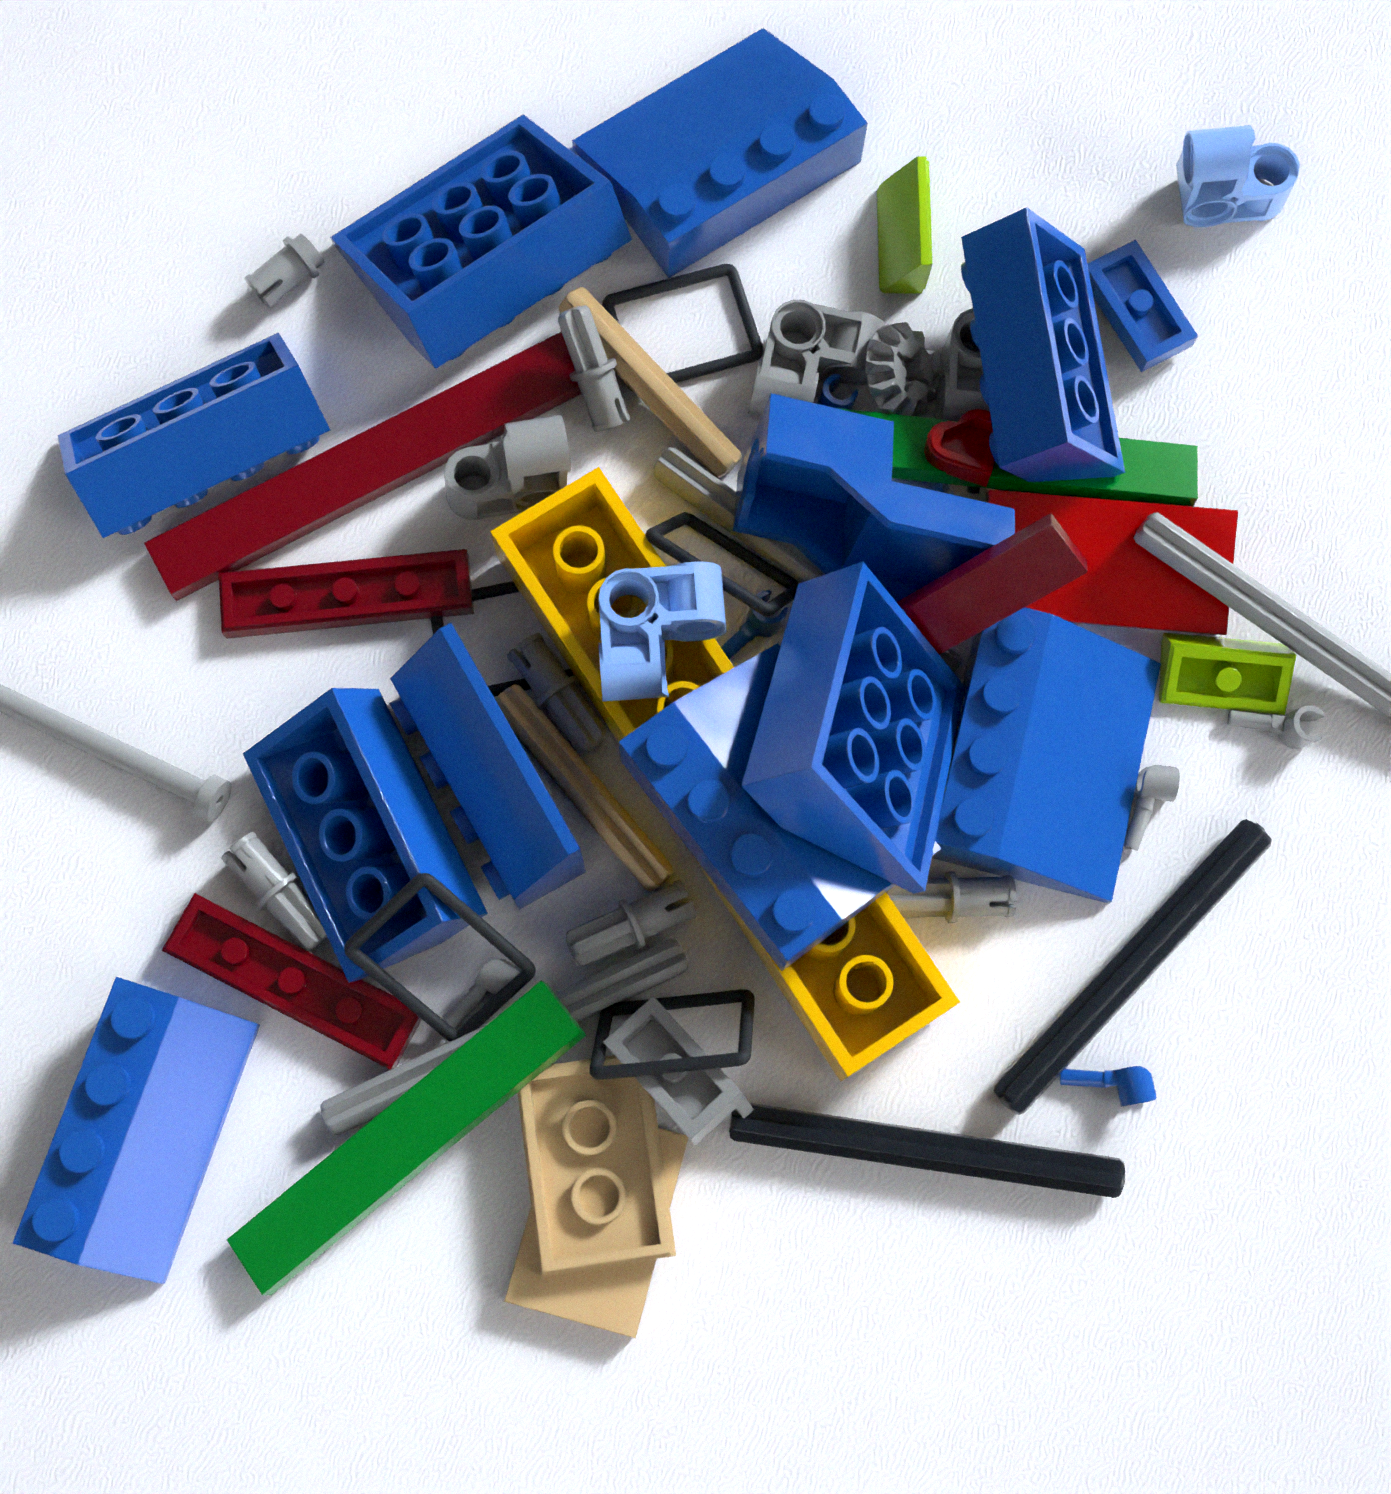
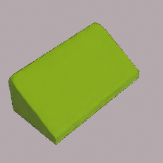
[877,156,933,294]
[1159,632,1297,715]

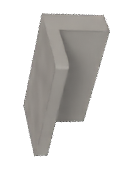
[603,996,754,1145]

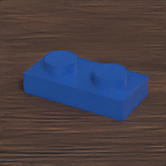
[1087,239,1198,372]

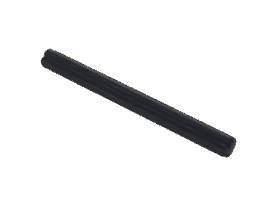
[993,819,1272,1115]
[729,1103,1126,1198]

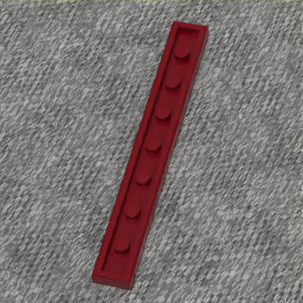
[144,331,582,601]

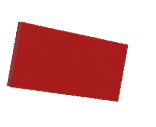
[985,490,1238,635]

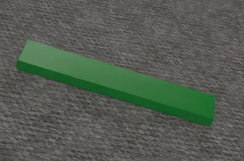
[837,408,1198,507]
[227,980,587,1295]

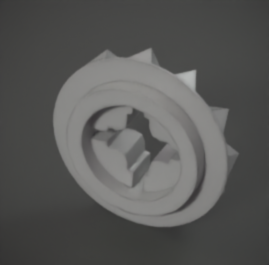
[865,322,939,417]

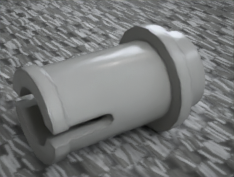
[245,233,324,309]

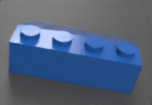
[572,28,868,278]
[330,114,632,369]
[742,562,965,894]
[932,607,1161,904]
[619,643,942,971]

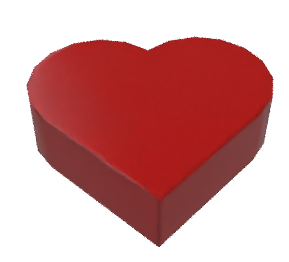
[924,409,995,487]

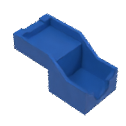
[733,393,1015,602]

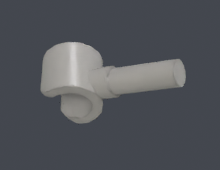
[1227,705,1324,749]
[1124,765,1180,851]
[442,959,522,1028]

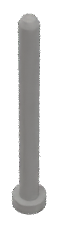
[0,684,232,822]

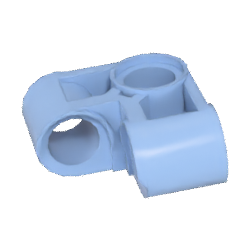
[1176,125,1300,228]
[598,562,727,702]

